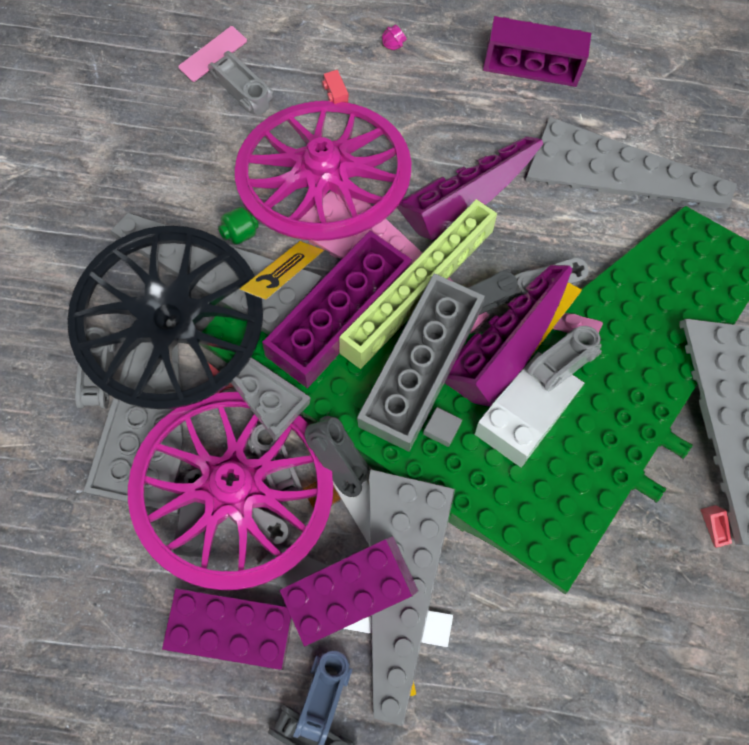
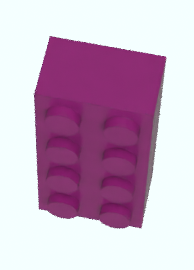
[483,16,592,87]
[280,536,418,647]
[162,588,293,670]

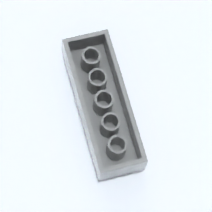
[357,273,485,452]

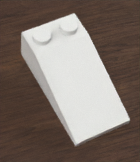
[475,352,584,468]

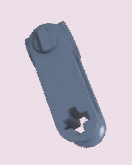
[293,651,352,745]

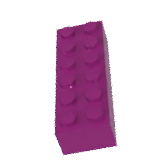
[262,230,412,389]

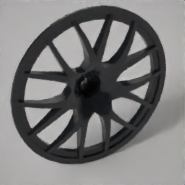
[67,225,263,409]

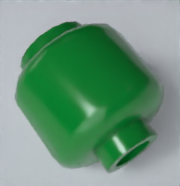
[218,207,259,245]

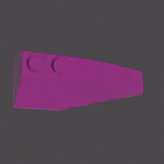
[397,136,543,240]
[445,265,572,407]

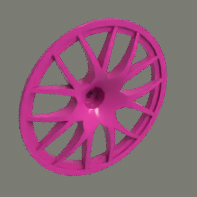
[235,101,412,241]
[128,392,333,590]

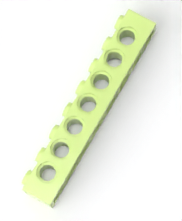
[339,199,497,369]

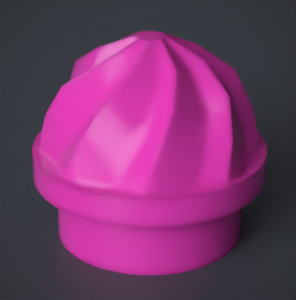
[382,24,407,50]

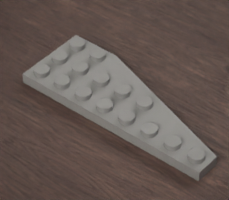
[84,320,183,510]

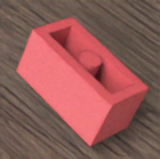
[322,69,349,104]

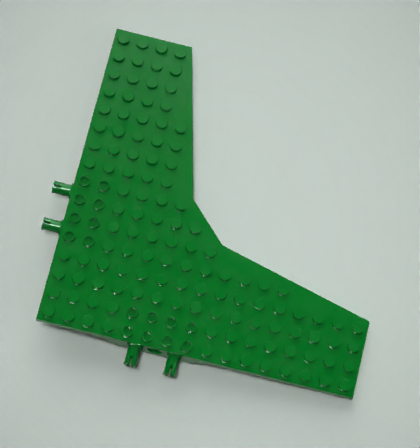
[199,206,749,594]

